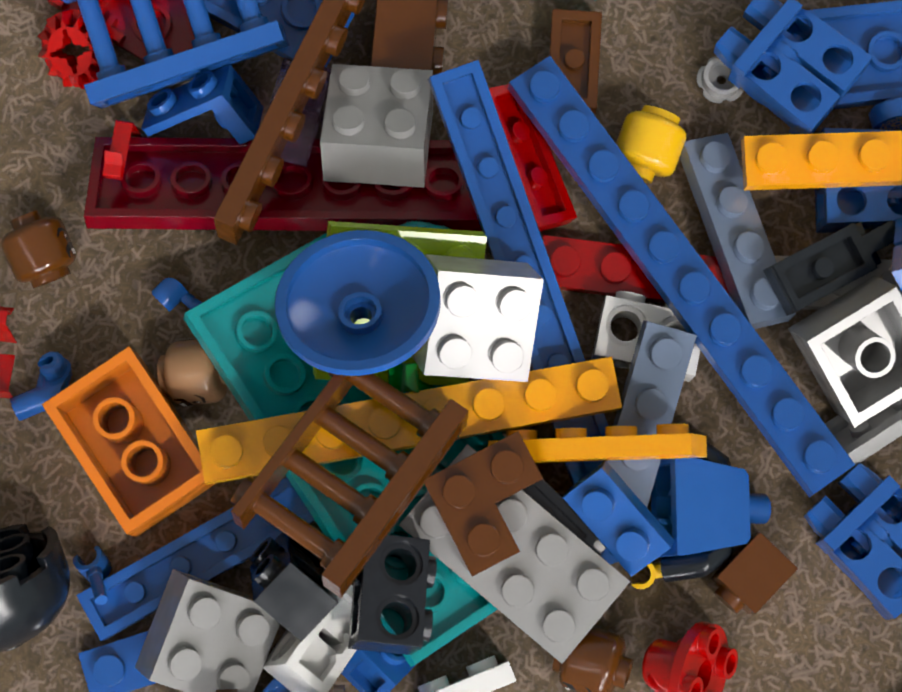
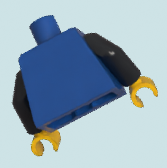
[631,442,771,589]

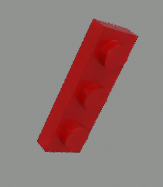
[489,84,577,231]

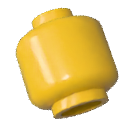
[616,105,686,184]

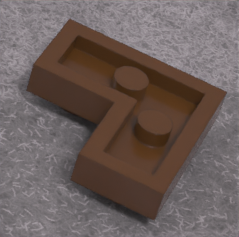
[425,431,543,577]

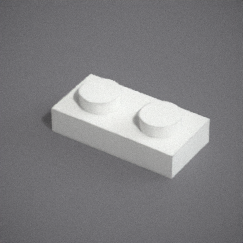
[418,655,516,692]

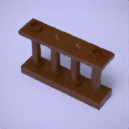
[231,373,469,598]

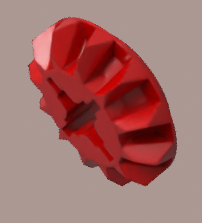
[37,9,113,89]

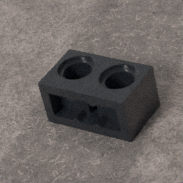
[250,532,338,642]
[348,535,437,655]

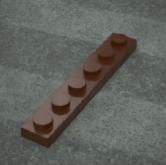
[214,0,366,245]

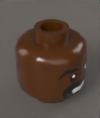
[1,210,76,289]
[553,627,634,692]

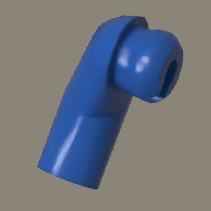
[10,351,72,421]

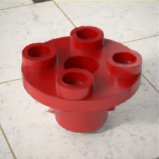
[642,621,738,692]

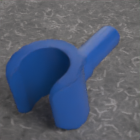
[152,278,203,312]
[73,546,112,605]

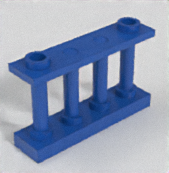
[61,0,290,109]

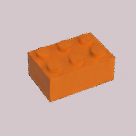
[42,346,217,537]

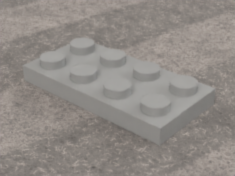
[399,444,630,664]

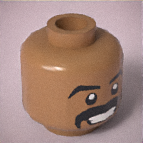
[157,339,228,406]

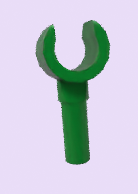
[387,363,436,393]

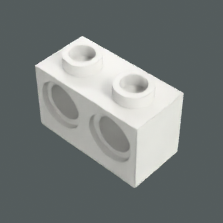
[591,291,700,382]
[263,585,356,692]

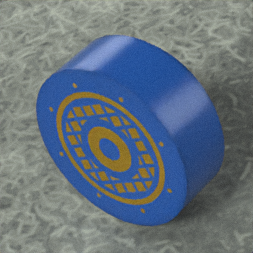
[868,96,902,130]

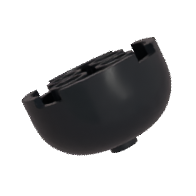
[0,524,70,652]

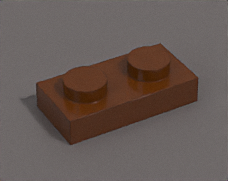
[549,9,602,113]

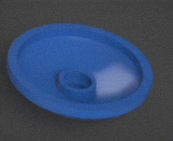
[275,230,441,376]

